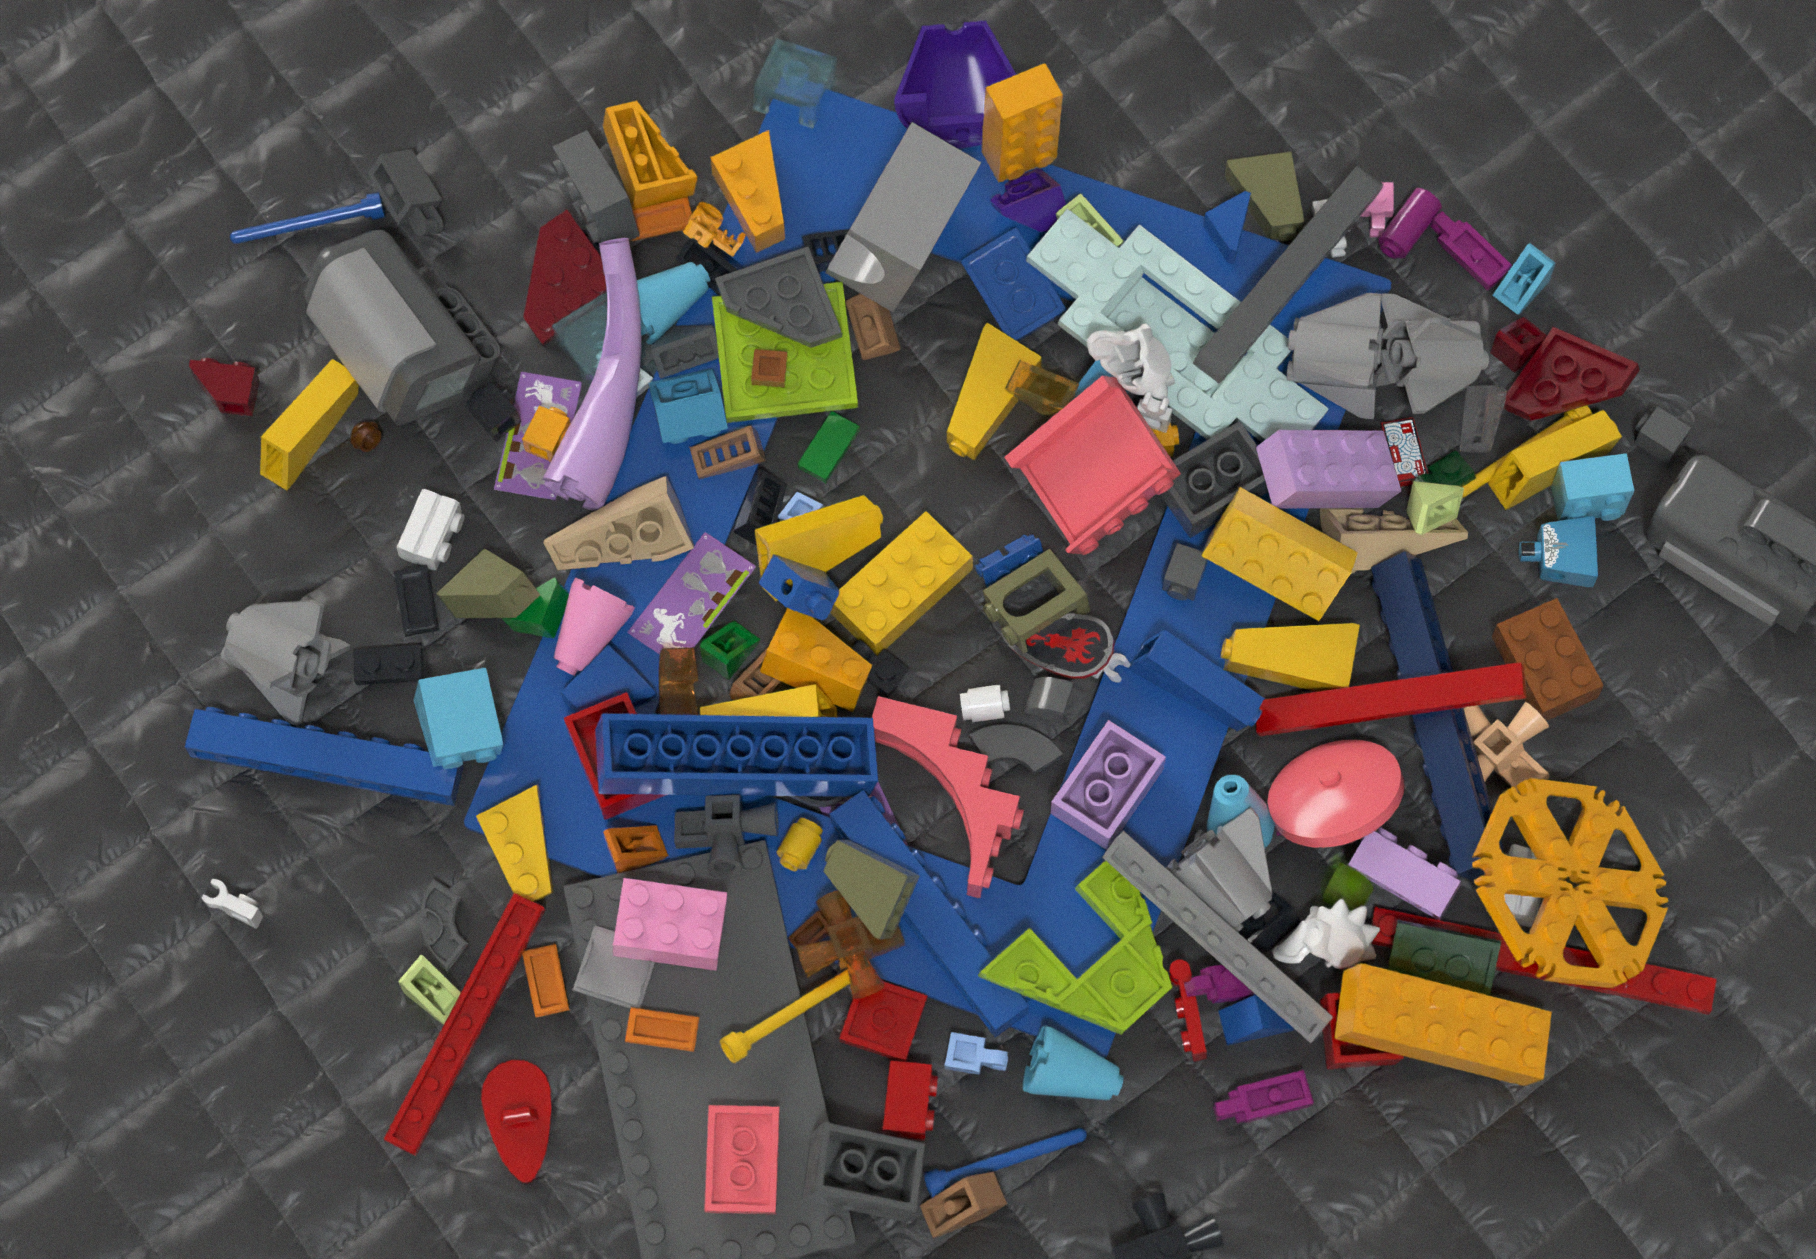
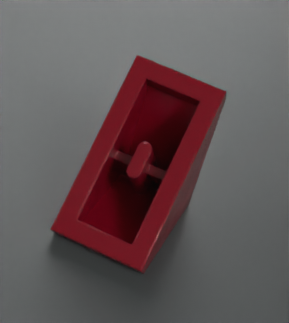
[1490,317,1547,373]

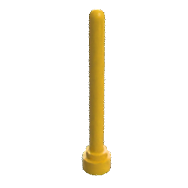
[1462,406,1593,498]
[720,963,865,1063]

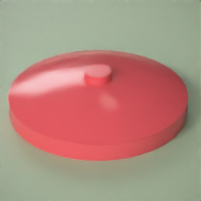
[1268,740,1404,848]

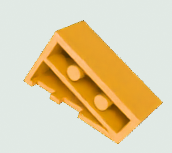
[603,101,698,210]
[710,130,785,253]
[760,608,872,712]

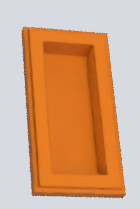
[631,197,692,241]
[523,944,569,1018]
[625,1007,700,1052]

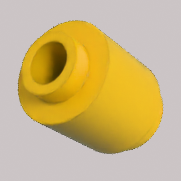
[776,818,823,871]

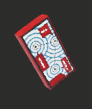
[1380,417,1428,487]

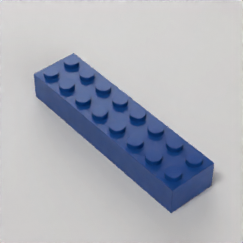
[595,714,878,797]

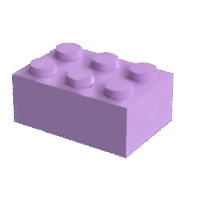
[1050,720,1166,850]
[1348,827,1461,921]

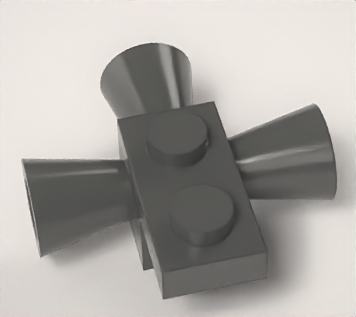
[674,794,779,876]

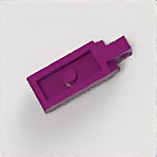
[1430,211,1512,291]
[1184,965,1256,1004]
[1213,1070,1314,1124]

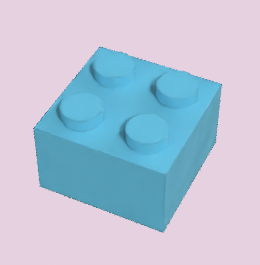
[1551,453,1634,521]

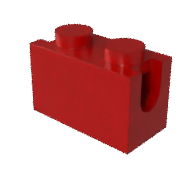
[883,1060,938,1141]

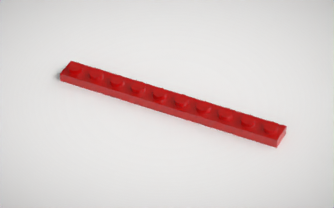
[1371,907,1717,1015]

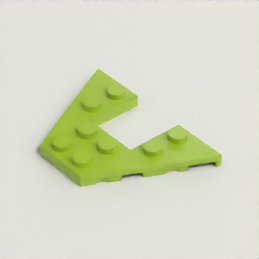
[978,860,1172,1035]

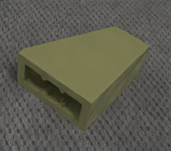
[1225,152,1304,241]
[436,548,540,618]
[823,840,920,939]

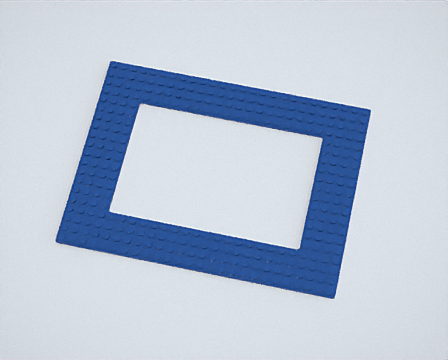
[464,76,1391,1059]

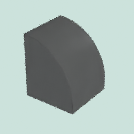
[1024,677,1073,724]

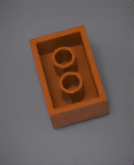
[1492,598,1604,721]

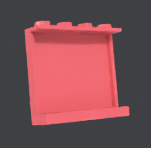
[1005,375,1181,555]

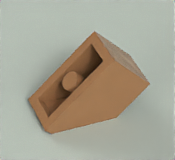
[920,1172,1007,1238]

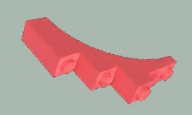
[872,696,1024,898]

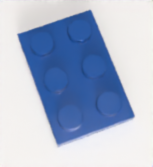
[961,227,1067,342]

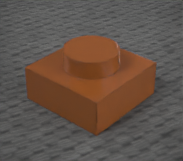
[751,349,788,387]

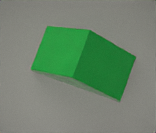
[501,577,569,639]
[700,621,761,680]

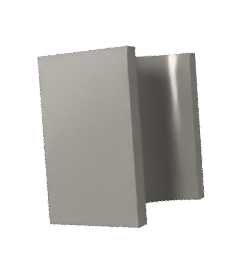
[825,122,981,312]

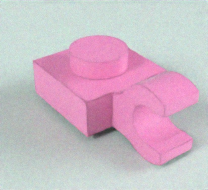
[1360,182,1394,238]

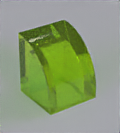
[1322,862,1374,912]

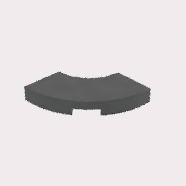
[969,724,1063,775]
[420,879,469,974]

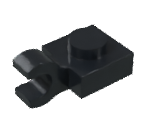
[852,640,910,698]

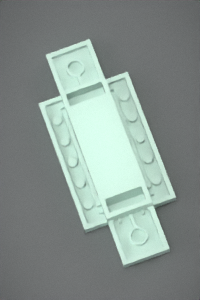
[1026,209,1328,442]

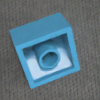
[648,368,728,444]

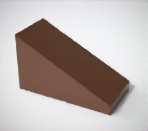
[788,910,840,955]

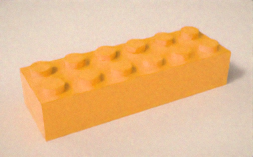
[1335,963,1552,1086]

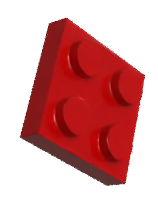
[839,974,928,1062]

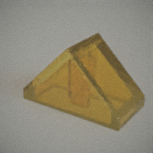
[1005,360,1079,415]

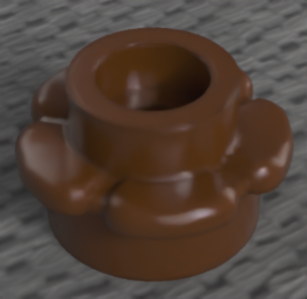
[350,421,382,452]

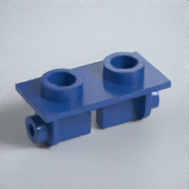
[974,534,1043,588]

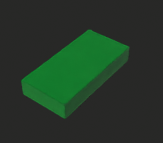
[797,411,860,484]

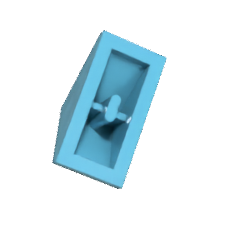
[1493,243,1556,315]

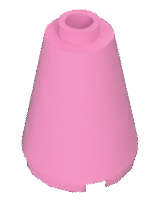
[553,578,635,676]

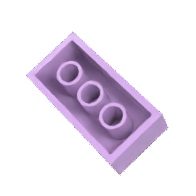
[1256,430,1401,508]

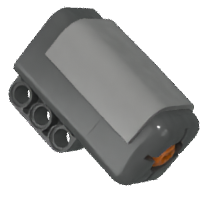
[304,230,500,426]
[1647,455,1816,634]

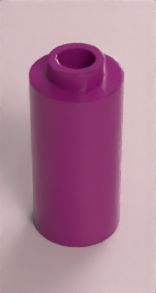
[1378,188,1442,259]

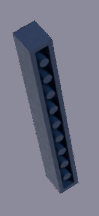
[1371,551,1505,881]

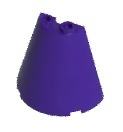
[894,21,1016,148]

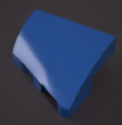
[561,645,657,712]

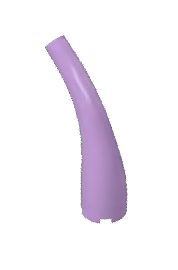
[542,238,641,511]

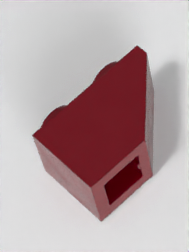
[189,358,260,416]

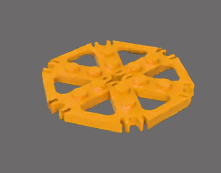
[1472,778,1669,988]

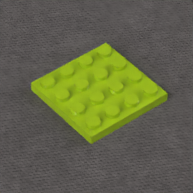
[712,282,858,423]

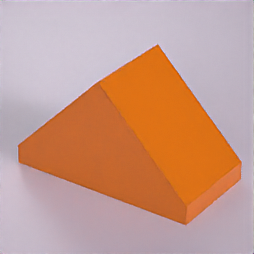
[603,825,668,874]

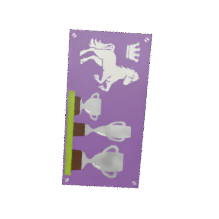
[494,372,582,500]
[627,532,756,667]

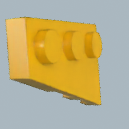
[476,785,554,902]

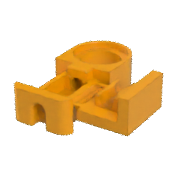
[683,202,746,257]

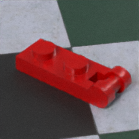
[1170,960,1207,1062]

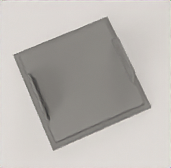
[573,925,655,1009]

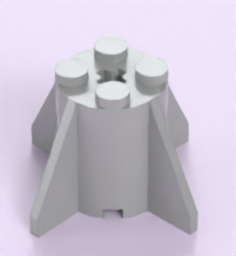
[1287,293,1386,419]
[1375,294,1489,414]
[221,600,350,726]
[1166,807,1272,932]

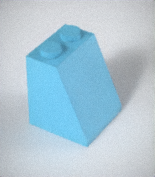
[414,668,503,769]

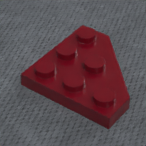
[523,209,607,346]
[1501,327,1640,421]

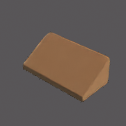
[845,293,900,360]

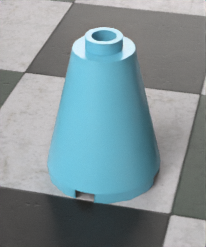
[637,262,710,344]
[1207,775,1275,848]
[1022,1026,1123,1100]

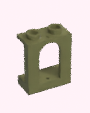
[983,549,1090,654]

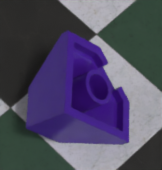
[990,168,1066,232]

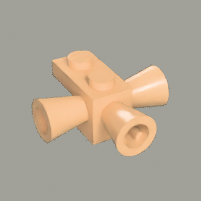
[1464,702,1549,795]

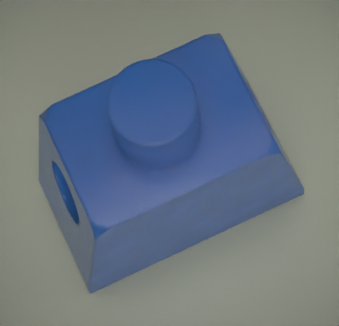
[759,554,839,620]

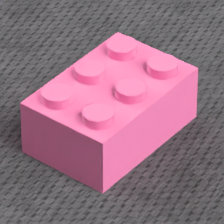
[613,878,727,971]

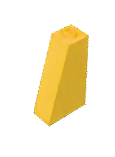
[947,323,1042,460]
[260,359,359,490]
[1488,410,1622,510]
[755,495,883,601]
[1221,623,1360,692]
[700,684,838,717]

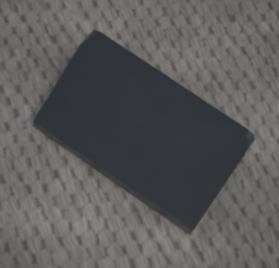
[675,238,744,296]
[1238,891,1300,955]

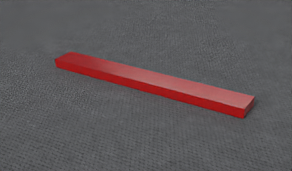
[1256,662,1526,736]
[383,893,546,1157]

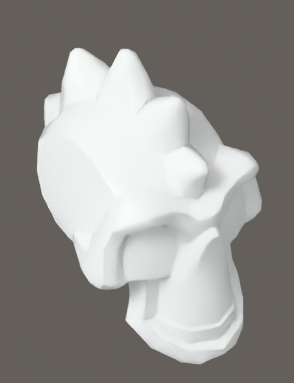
[1087,324,1175,401]
[1272,899,1380,970]

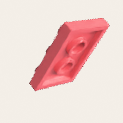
[705,1105,780,1214]

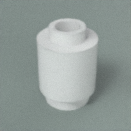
[960,684,1010,722]

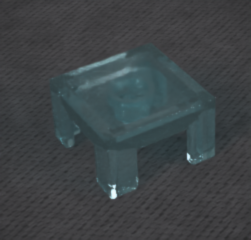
[753,39,837,129]
[552,292,646,388]

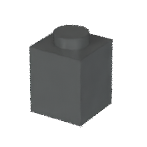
[1634,406,1691,465]
[1162,543,1208,601]

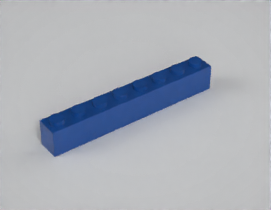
[185,707,464,806]
[830,790,1030,1038]

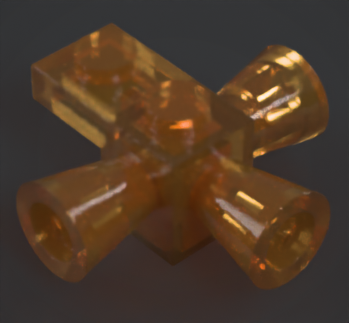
[795,890,905,999]

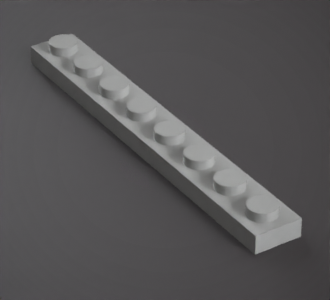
[1102,831,1333,1043]

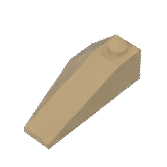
[544,476,694,570]
[1320,508,1468,574]

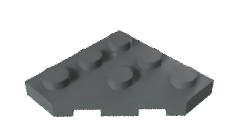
[715,246,842,348]

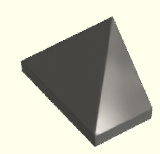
[650,325,719,379]

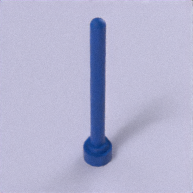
[230,192,386,244]
[923,1128,1087,1198]

